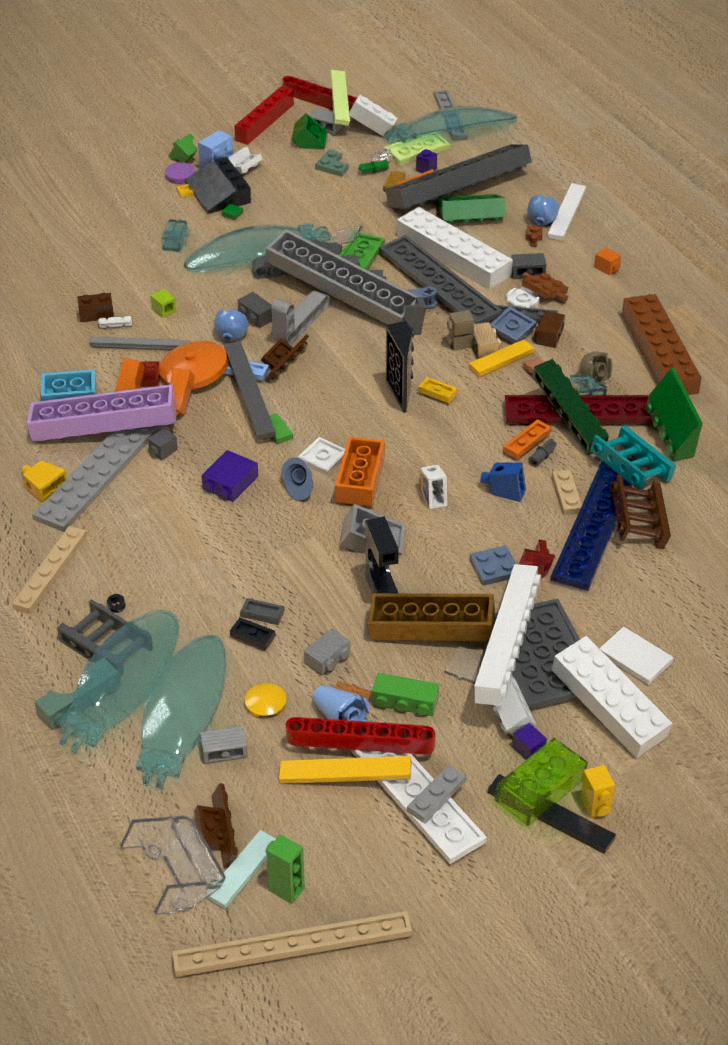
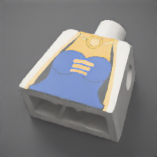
[420,465,447,509]

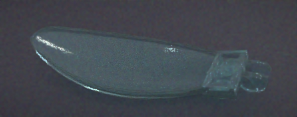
[384,106,518,143]
[184,224,332,272]
[58,610,179,753]
[136,635,226,789]

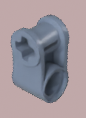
[408,287,437,309]

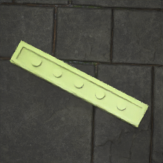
[330,70,350,125]

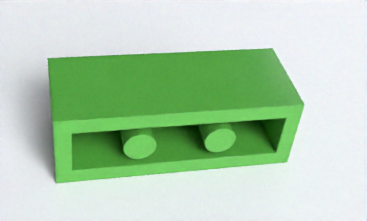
[372,673,439,716]
[266,834,305,904]

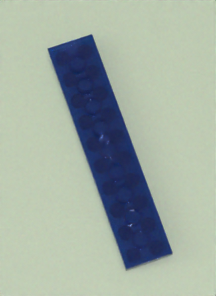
[551,457,640,591]

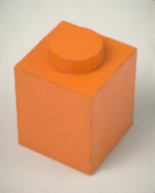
[594,248,621,275]

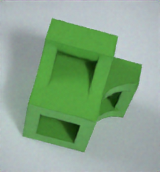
[168,133,198,163]

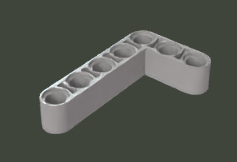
[271,291,330,345]

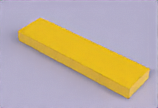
[469,339,535,377]

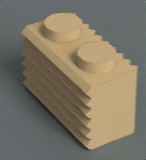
[473,322,501,357]

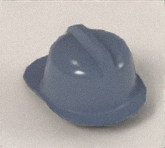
[281,457,313,501]

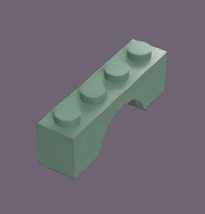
[35,659,121,730]

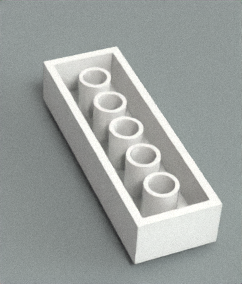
[552,636,673,759]

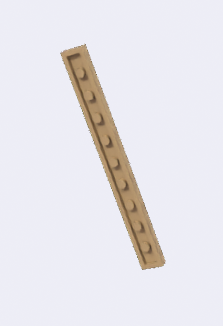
[172,911,412,977]

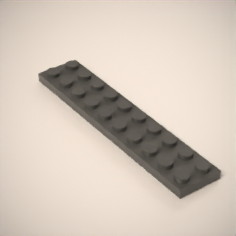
[379,235,502,324]

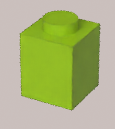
[150,289,177,318]

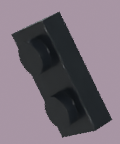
[230,617,276,650]

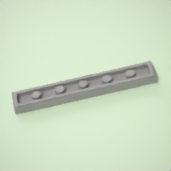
[434,90,468,141]

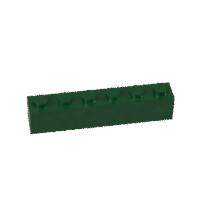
[533,359,609,455]

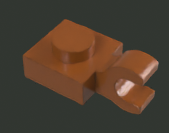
[526,225,543,246]

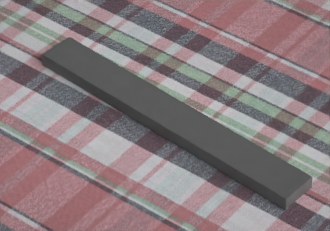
[224,341,276,440]

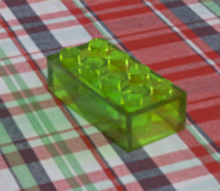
[494,737,588,826]

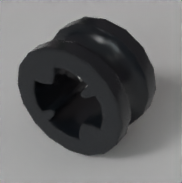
[107,594,126,613]

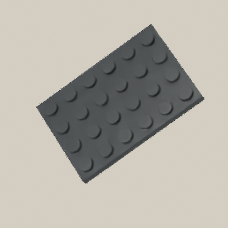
[494,599,580,709]

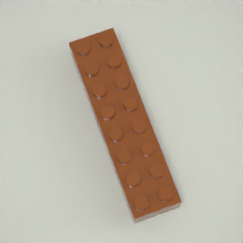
[622,294,702,395]

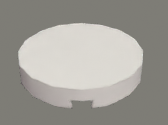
[506,287,540,308]

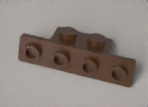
[260,334,309,383]
[194,783,238,868]

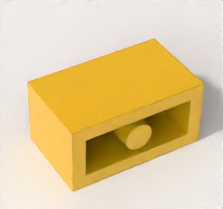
[580,765,615,818]

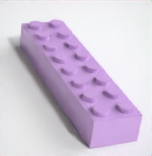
[27,384,177,441]

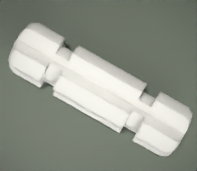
[99,316,132,328]

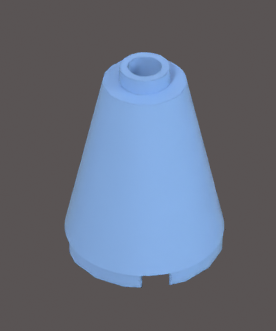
[313,685,370,721]

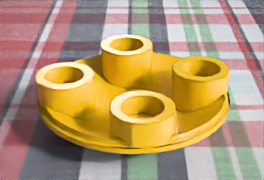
[245,683,287,717]

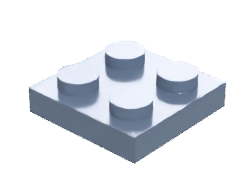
[491,306,537,344]
[470,545,516,586]

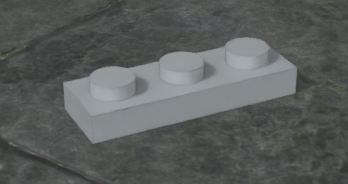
[407,765,466,823]

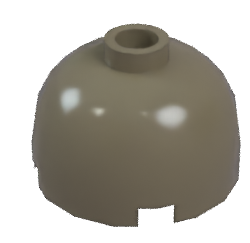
[579,351,613,387]

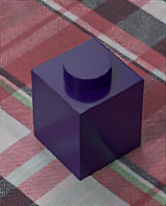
[416,149,437,173]
[512,723,547,763]

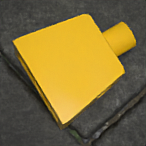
[21,461,67,503]

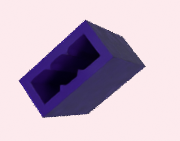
[201,450,258,502]

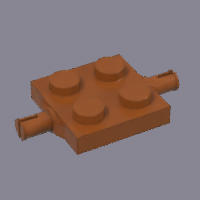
[522,272,569,302]

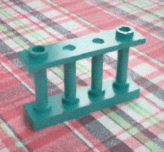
[590,426,676,489]

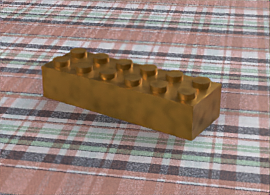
[368,593,495,641]

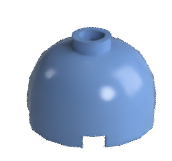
[527,195,559,226]
[214,309,249,341]

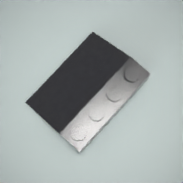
[185,157,251,213]
[386,321,414,413]

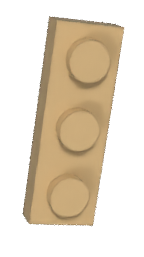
[552,470,583,515]

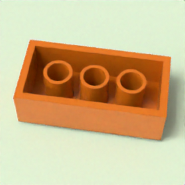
[335,436,385,507]

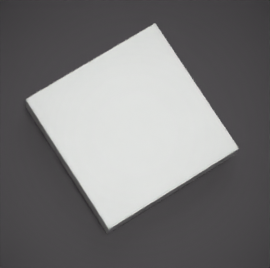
[298,437,345,476]

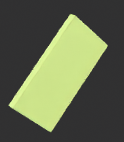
[384,131,450,165]

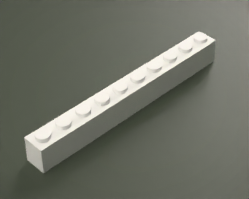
[474,564,541,706]

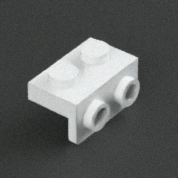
[228,147,262,174]

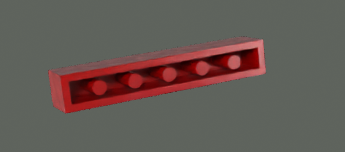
[234,86,294,145]

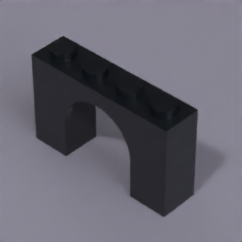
[365,516,399,593]

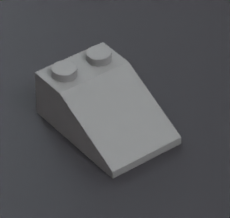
[340,504,406,556]

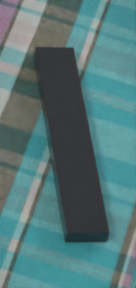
[487,774,616,854]

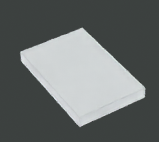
[599,627,674,685]

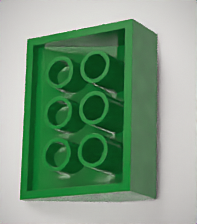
[436,194,505,223]
[645,367,703,462]

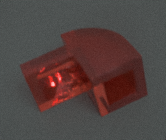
[519,539,555,578]

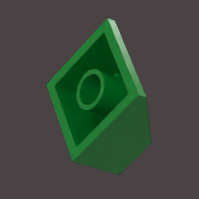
[292,113,328,149]

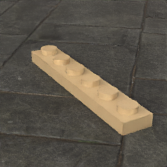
[12,525,87,614]

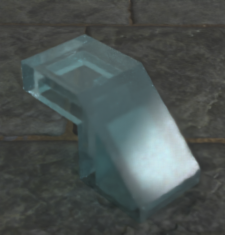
[570,375,607,395]

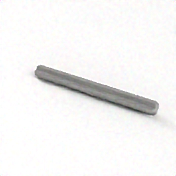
[89,336,190,350]

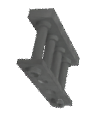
[57,599,152,677]

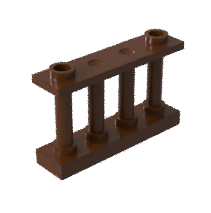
[610,475,671,549]

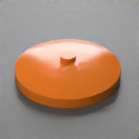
[159,341,228,390]

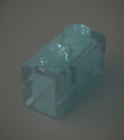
[161,219,190,252]

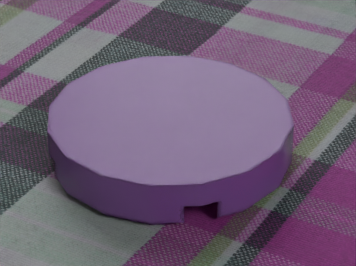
[165,162,195,184]

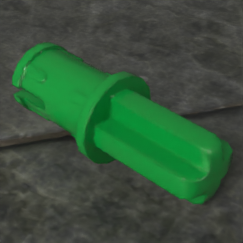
[358,160,389,173]

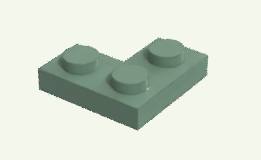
[315,150,349,177]

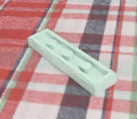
[206,830,276,909]

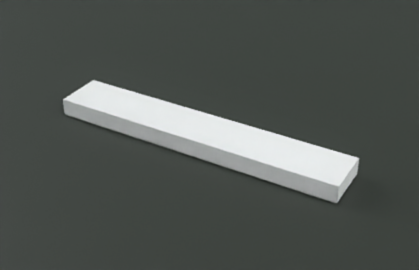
[548,183,586,241]

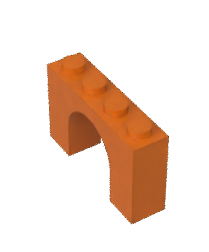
[115,358,195,417]

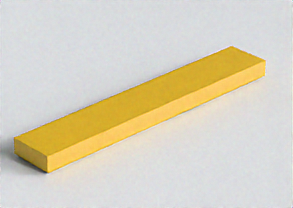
[279,756,412,784]

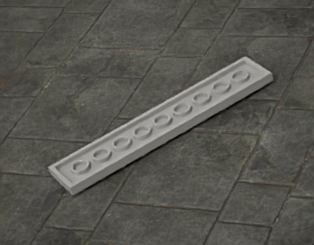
[32,425,164,532]

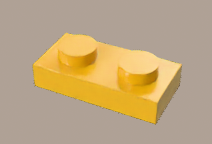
[418,377,458,403]

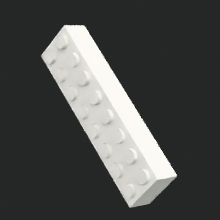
[397,207,513,289]

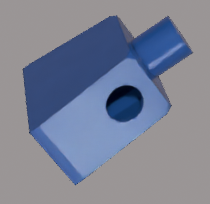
[481,462,526,502]

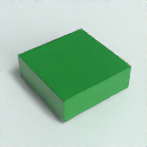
[221,204,243,220]

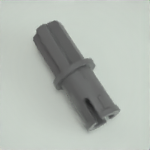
[528,439,557,467]

